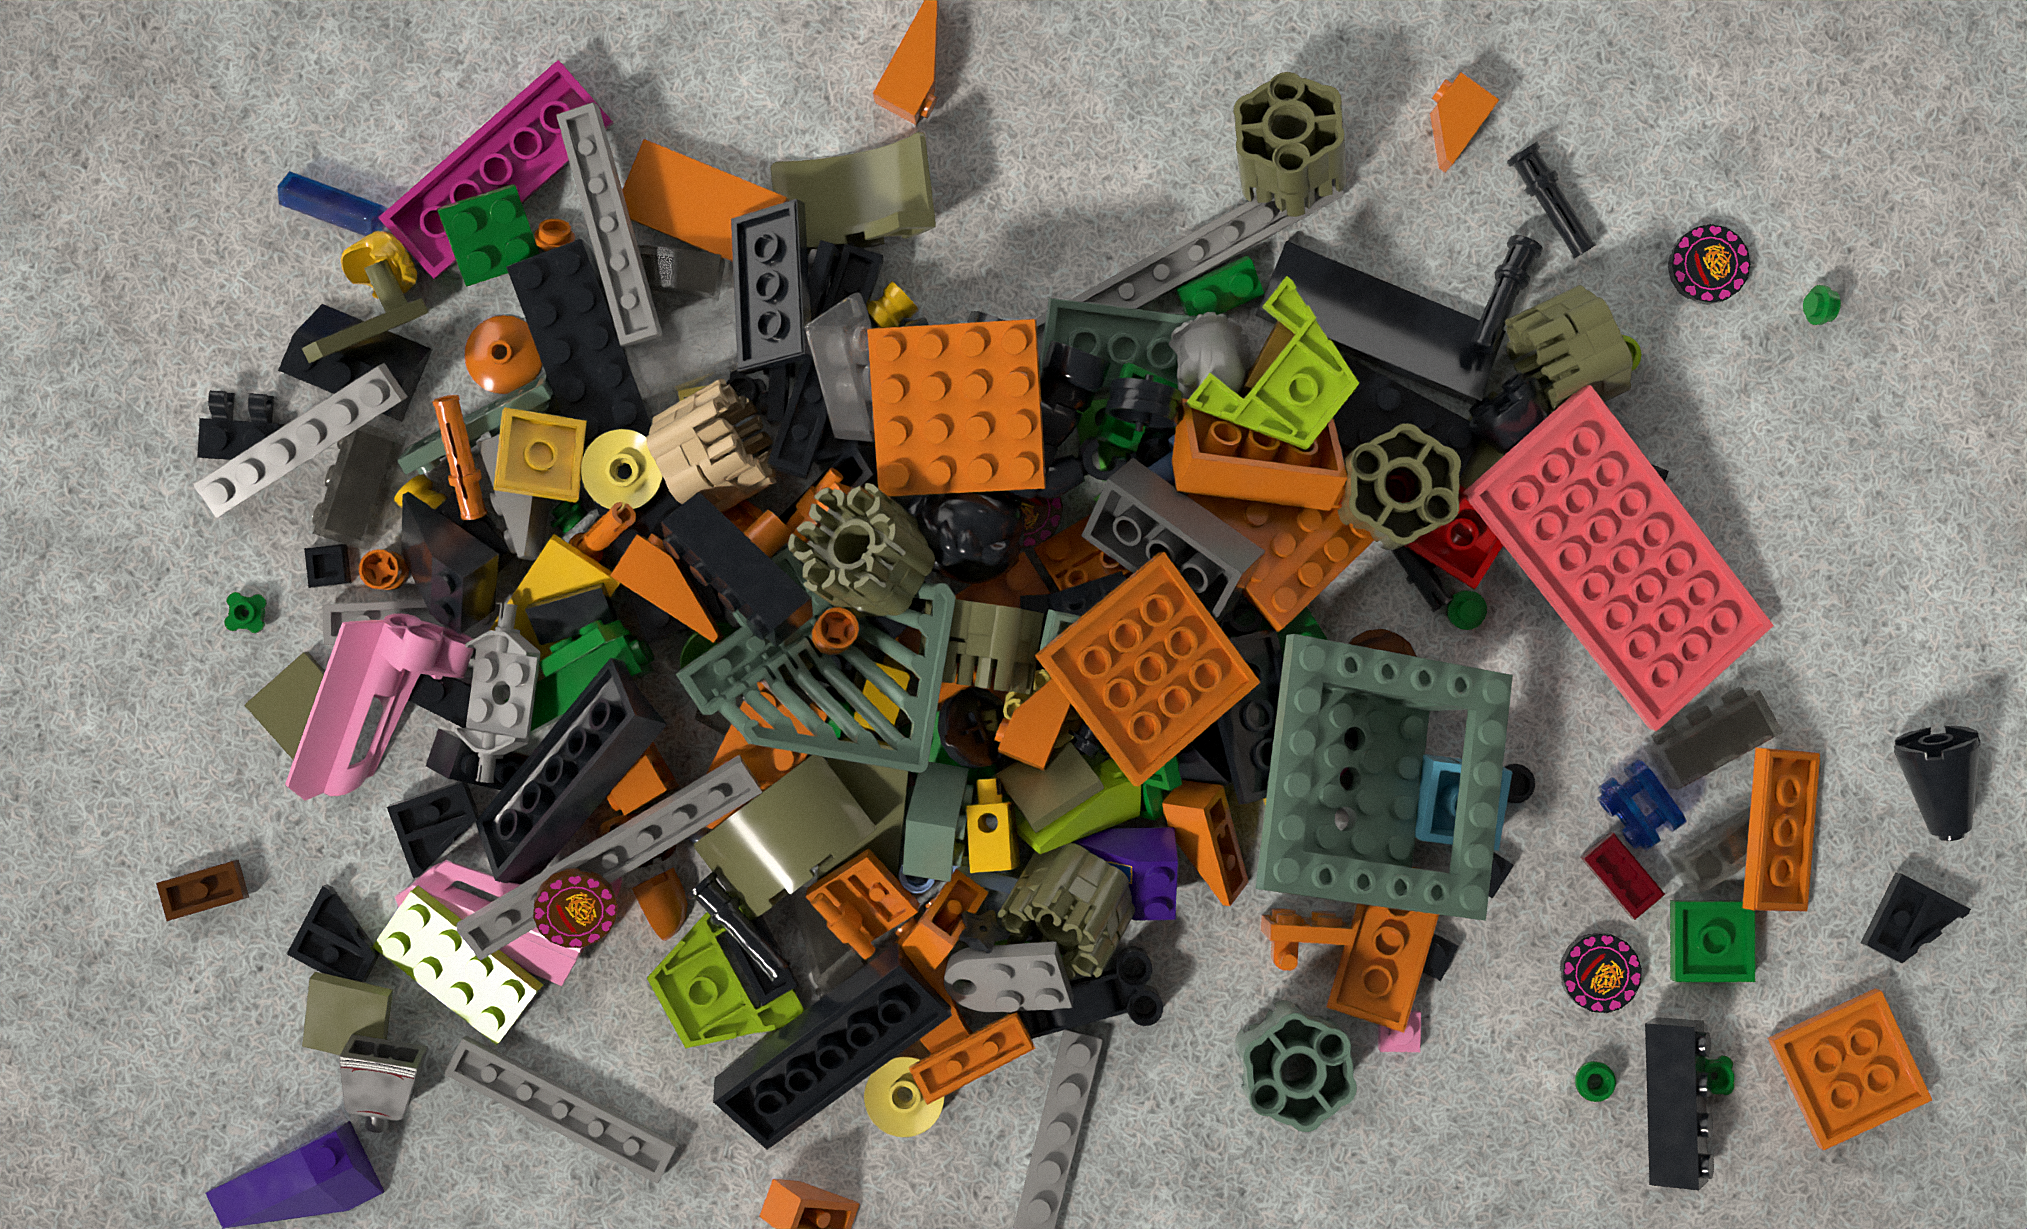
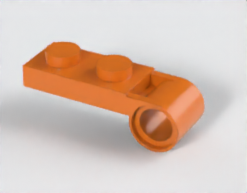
[722,499,791,558]

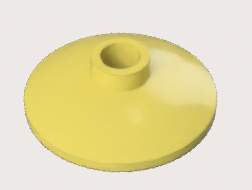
[581,429,663,511]
[864,1056,944,1137]

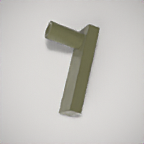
[302,259,429,363]

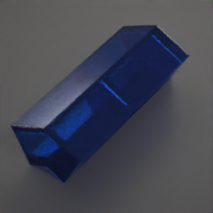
[277,171,387,236]

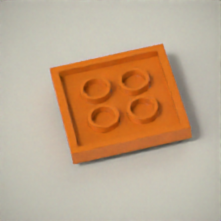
[1767,988,1932,1150]

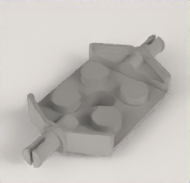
[454,603,541,783]

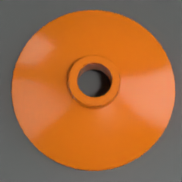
[464,315,542,394]

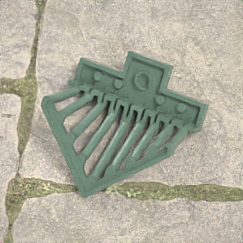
[675,547,956,773]

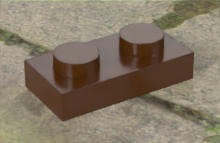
[156,859,249,921]

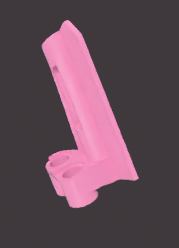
[285,613,474,801]
[395,860,622,986]

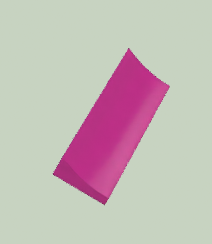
[378,60,614,279]

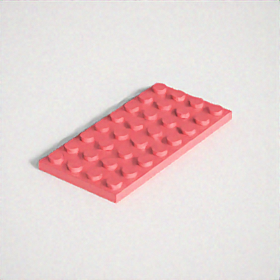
[1462,385,1774,731]

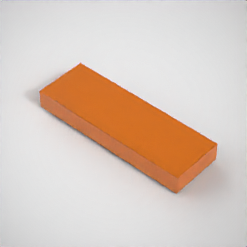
[909,1011,1036,1105]

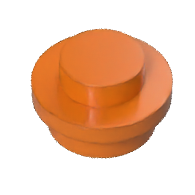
[534,218,575,251]

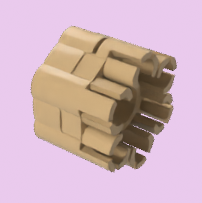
[646,378,776,513]

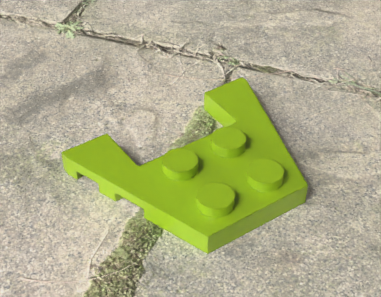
[1185,276,1359,450]
[647,890,805,1049]

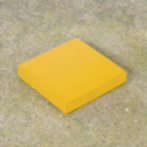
[493,407,587,502]

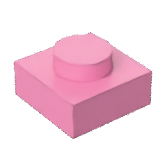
[1378,1010,1421,1052]

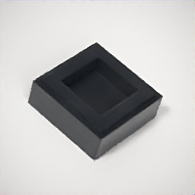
[304,544,351,588]

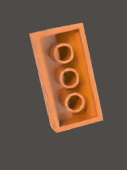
[1172,399,1347,511]

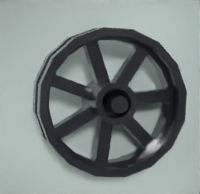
[1105,374,1183,432]

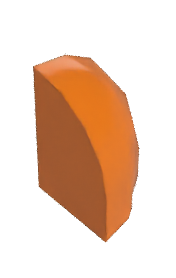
[632,867,688,941]

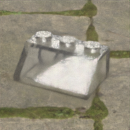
[625,288,738,404]
[804,293,875,442]

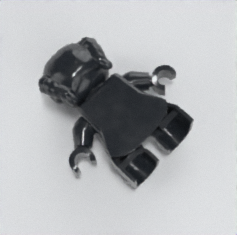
[906,311,1127,584]

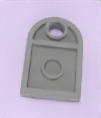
[944,942,1074,1012]

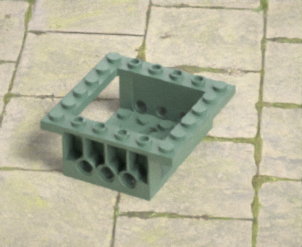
[1255,634,1513,921]

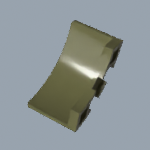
[770,132,936,255]
[694,755,877,920]

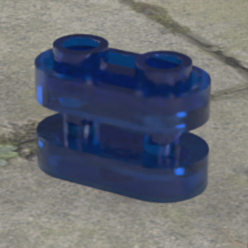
[1597,758,1687,851]

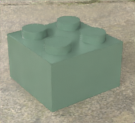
[903,762,975,882]

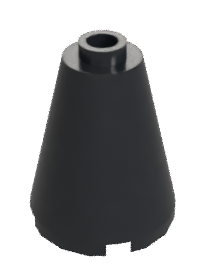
[1894,726,1981,841]

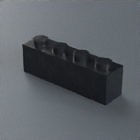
[661,492,813,647]
[1645,1017,1714,1191]

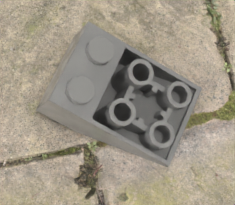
[476,435,550,561]

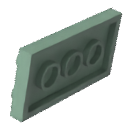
[1039,297,1197,387]
[397,374,553,475]

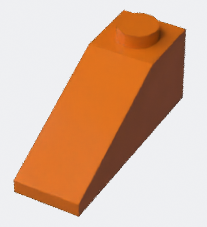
[873,0,939,125]
[610,533,724,643]
[994,679,1072,771]
[1162,780,1249,906]

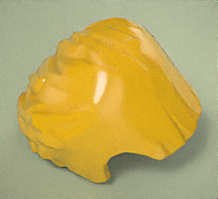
[340,231,418,299]

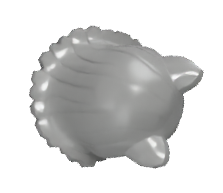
[1169,312,1251,399]

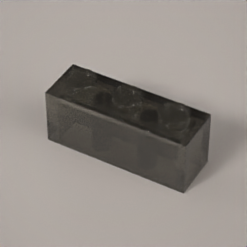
[312,424,406,550]
[1643,687,1783,790]

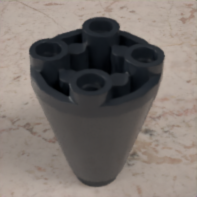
[1468,372,1552,456]

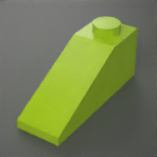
[1017,759,1141,854]

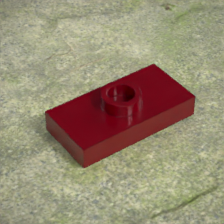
[1580,832,1666,920]

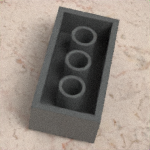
[1081,458,1265,624]

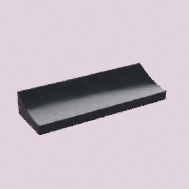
[1255,241,1506,405]
[475,657,668,885]
[713,942,952,1150]

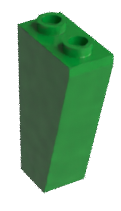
[505,635,655,735]

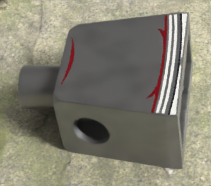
[339,1034,428,1133]

